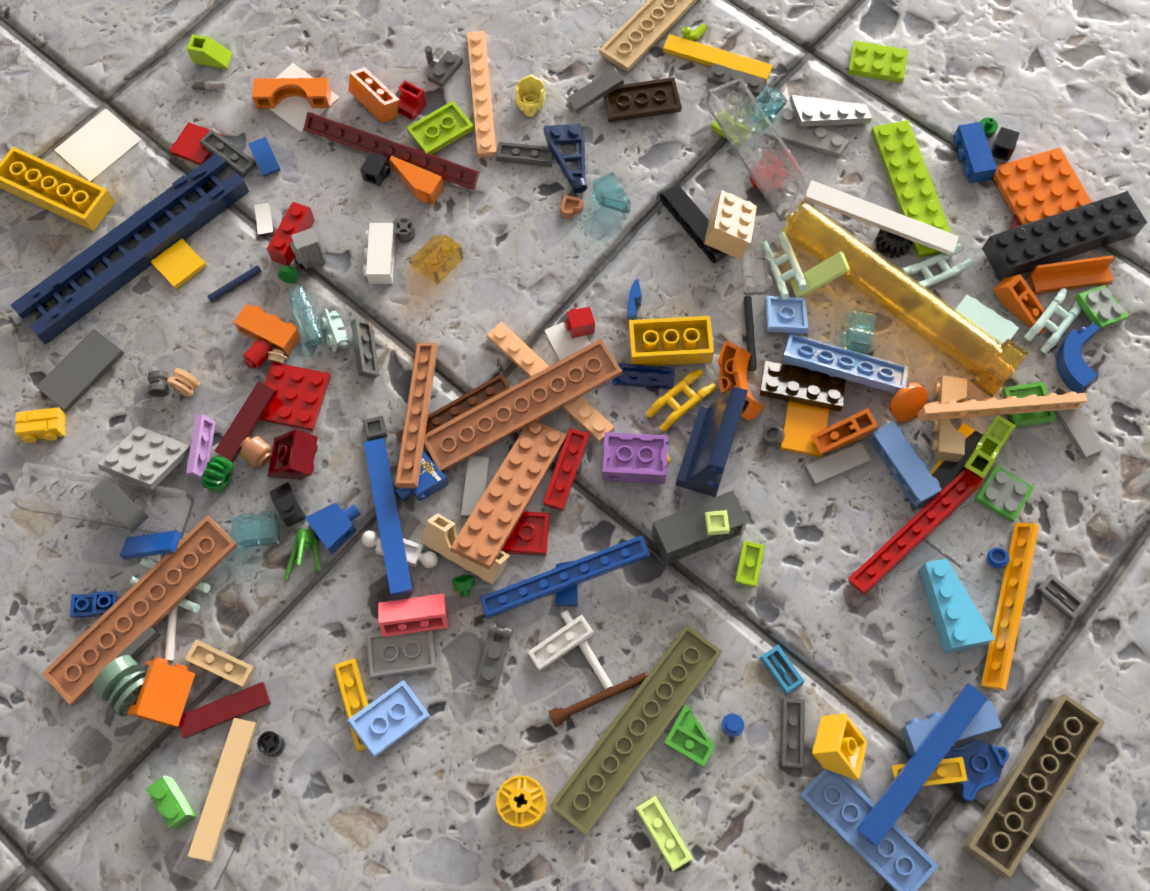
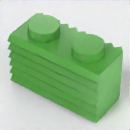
[146,775,196,829]

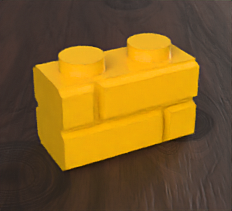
[15,407,66,443]

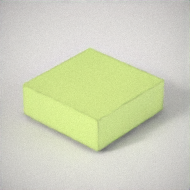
[704,510,730,535]

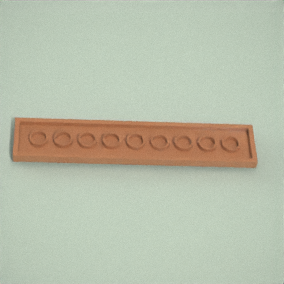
[424,338,622,473]
[42,515,239,705]

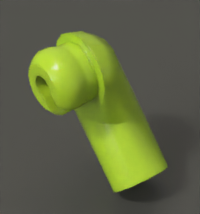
[681,23,708,40]

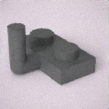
[424,46,463,88]

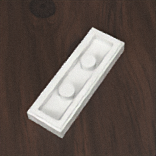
[527,614,595,671]

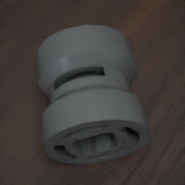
[148,370,169,397]

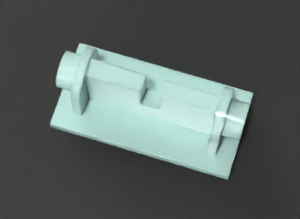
[320,309,349,353]

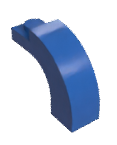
[1056,323,1099,394]

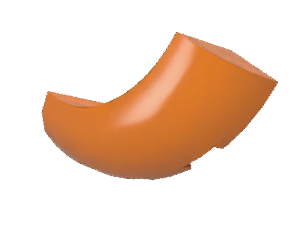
[718,340,765,420]

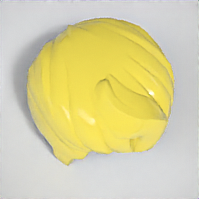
[515,74,545,117]

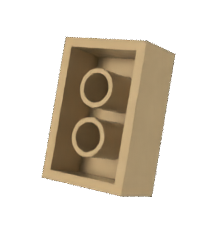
[704,191,757,259]

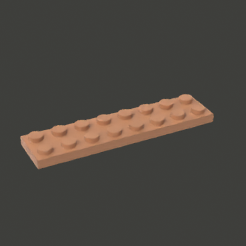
[450,421,567,570]

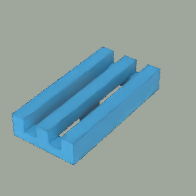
[760,645,805,695]

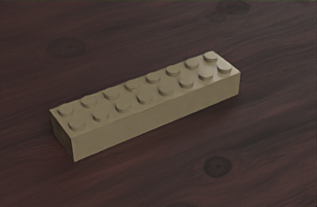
[961,693,1105,878]

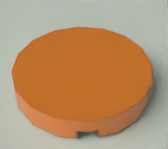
[890,383,928,422]

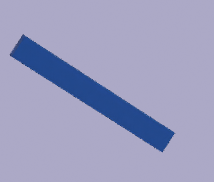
[364,438,413,597]
[480,535,651,619]
[856,683,988,846]

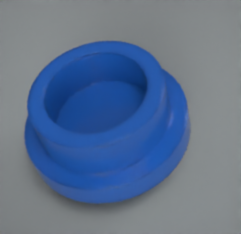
[986,547,1009,569]
[721,713,744,737]

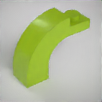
[964,414,1016,478]

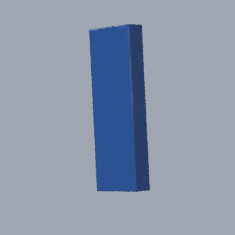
[120,530,181,560]

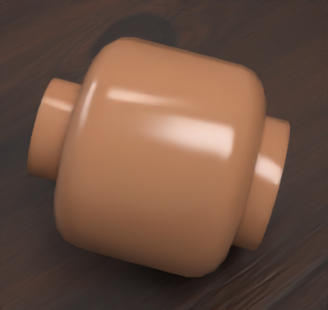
[240,436,272,467]

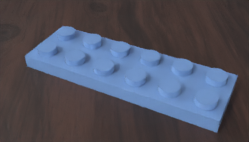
[782,333,909,394]
[799,768,938,891]

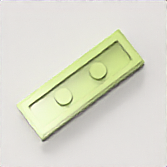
[790,251,850,298]
[636,796,693,872]

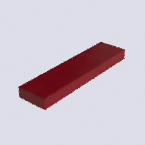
[214,381,277,463]
[179,682,271,739]

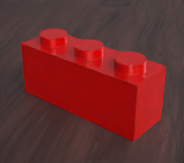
[266,202,315,266]

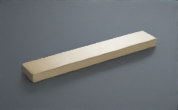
[188,718,257,862]

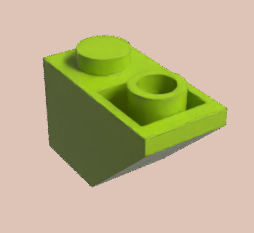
[186,34,233,69]

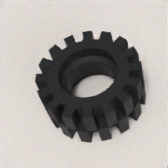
[875,229,913,258]

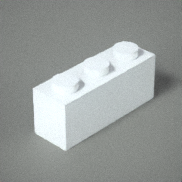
[363,223,396,284]

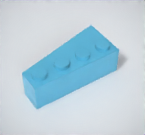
[919,558,995,654]

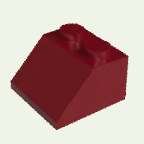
[267,429,318,480]

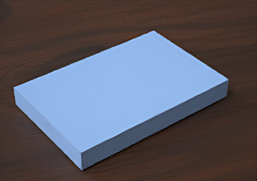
[347,680,430,758]

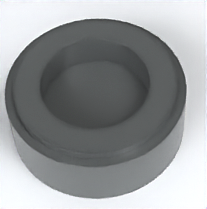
[763,424,785,446]

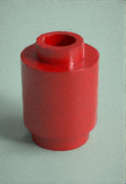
[242,339,273,369]

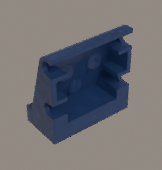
[676,387,748,497]

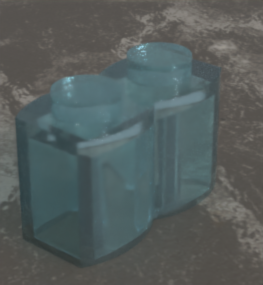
[841,308,877,355]

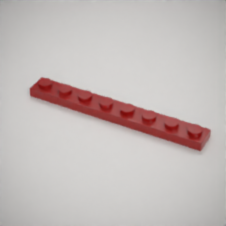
[848,468,984,596]

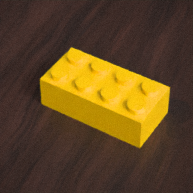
[628,316,714,367]

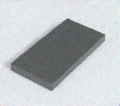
[36,329,124,412]

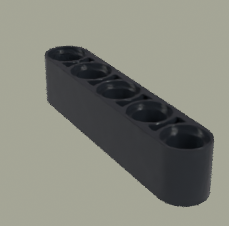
[659,184,729,263]

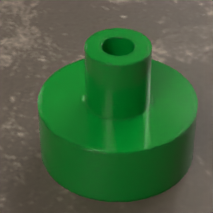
[980,117,998,138]
[452,574,475,597]

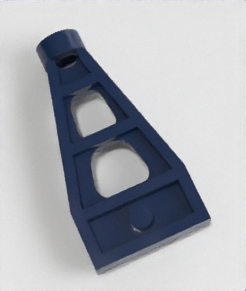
[543,124,588,193]

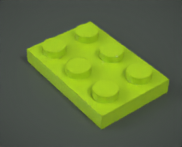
[848,40,908,83]
[406,101,474,154]

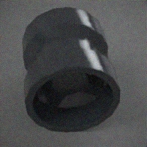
[257,731,285,757]

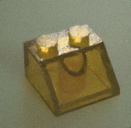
[409,235,464,284]

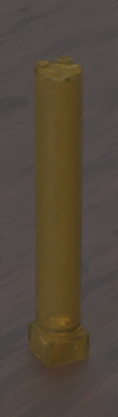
[782,200,1029,398]

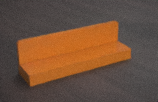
[1028,255,1114,295]

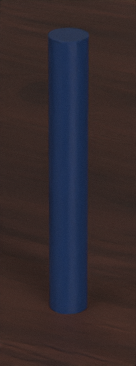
[207,265,262,303]

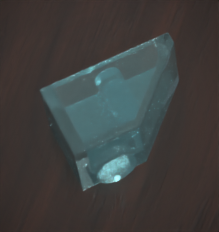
[742,86,789,127]
[591,172,631,213]

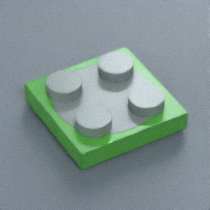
[1075,285,1129,330]
[975,465,1034,523]

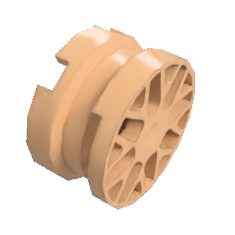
[166,368,200,397]

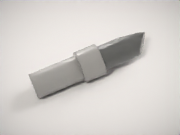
[192,81,227,90]

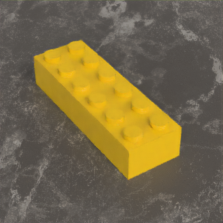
[0,147,115,232]

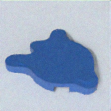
[944,740,1009,802]

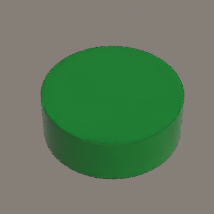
[278,266,299,283]

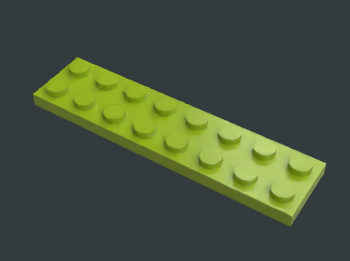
[871,120,952,258]

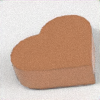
[560,195,584,218]

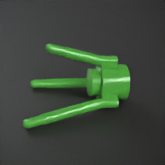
[284,529,321,581]

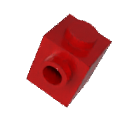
[564,306,595,339]

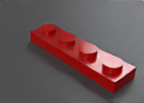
[543,428,589,511]

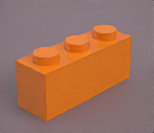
[348,68,399,123]
[233,304,301,357]

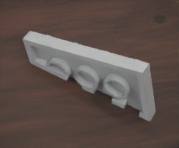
[764,107,849,158]

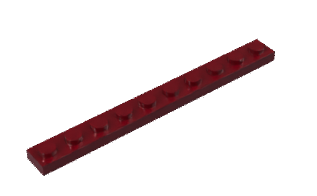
[303,112,480,190]

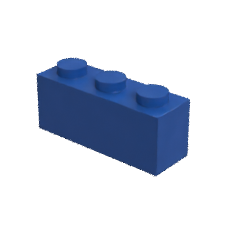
[953,122,997,183]

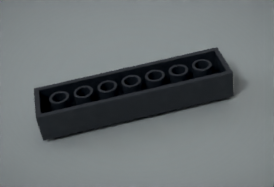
[982,191,1147,281]

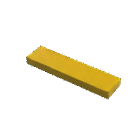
[334,658,369,752]

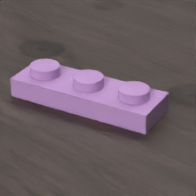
[186,414,216,480]

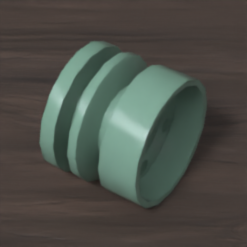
[92,655,147,717]

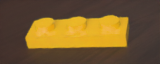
[892,757,968,786]

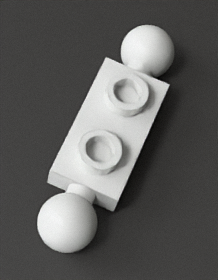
[362,530,438,569]

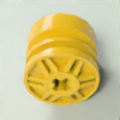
[496,775,547,830]

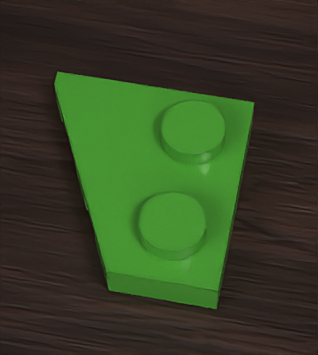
[664,704,715,768]

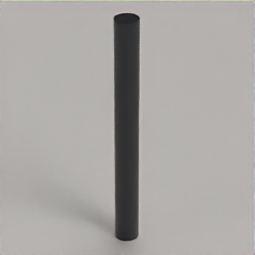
[744,296,757,371]

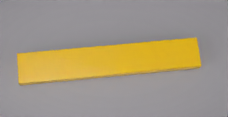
[663,34,773,83]

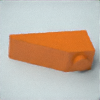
[390,156,444,205]
[992,274,1053,334]
[811,408,878,455]

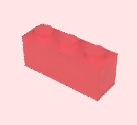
[378,594,448,637]

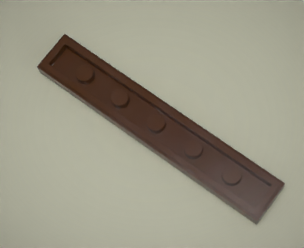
[396,374,511,443]

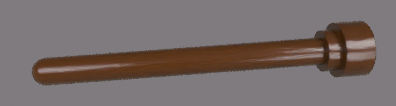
[548,672,649,728]

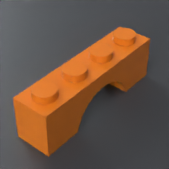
[252,77,331,109]

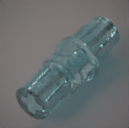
[288,286,325,346]

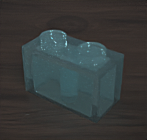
[231,511,280,548]

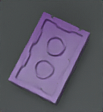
[602,432,670,484]

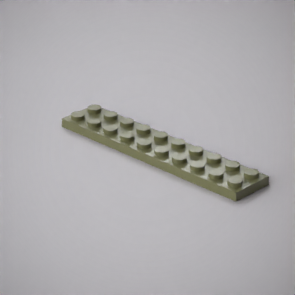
[549,624,722,836]

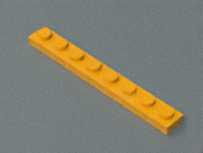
[981,523,1039,691]

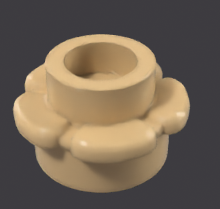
[267,349,287,364]

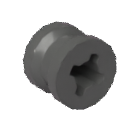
[394,218,415,242]

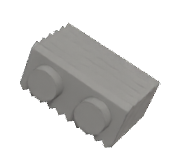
[290,227,327,269]

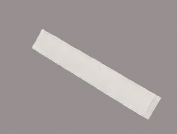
[804,180,959,256]

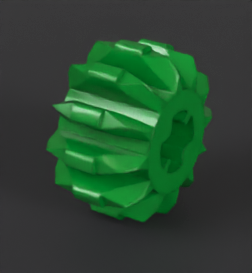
[201,456,234,493]

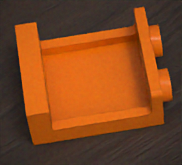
[127,657,195,727]

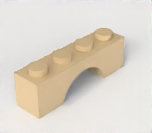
[931,376,968,462]
[419,513,510,584]

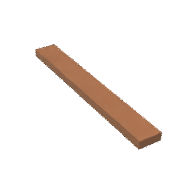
[395,343,438,488]

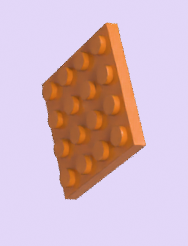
[993,147,1092,225]

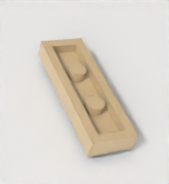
[185,640,256,688]

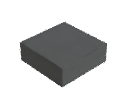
[363,415,388,441]

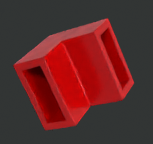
[398,80,427,121]

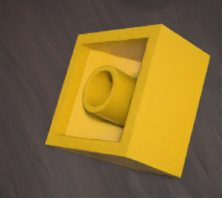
[812,713,867,780]

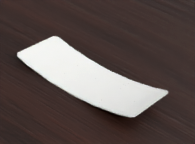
[254,203,273,235]

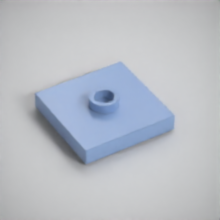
[765,296,808,334]

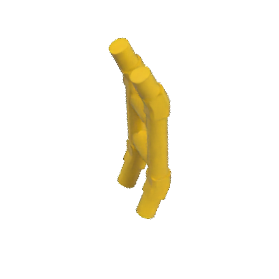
[645,369,717,433]

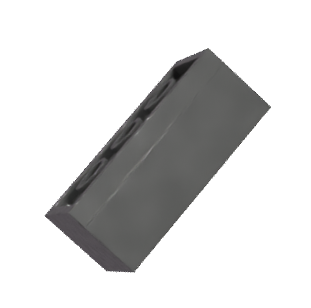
[651,490,748,565]

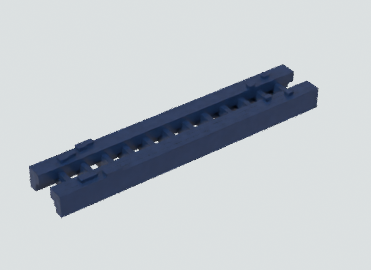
[10,153,249,345]

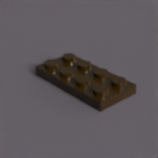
[603,77,682,123]
[759,361,846,412]

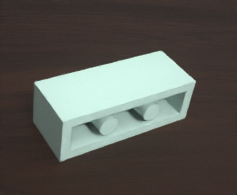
[948,295,1019,354]

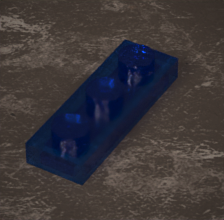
[612,363,675,389]

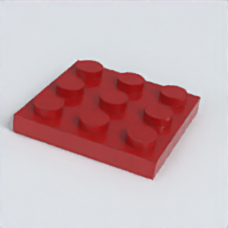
[260,362,331,431]

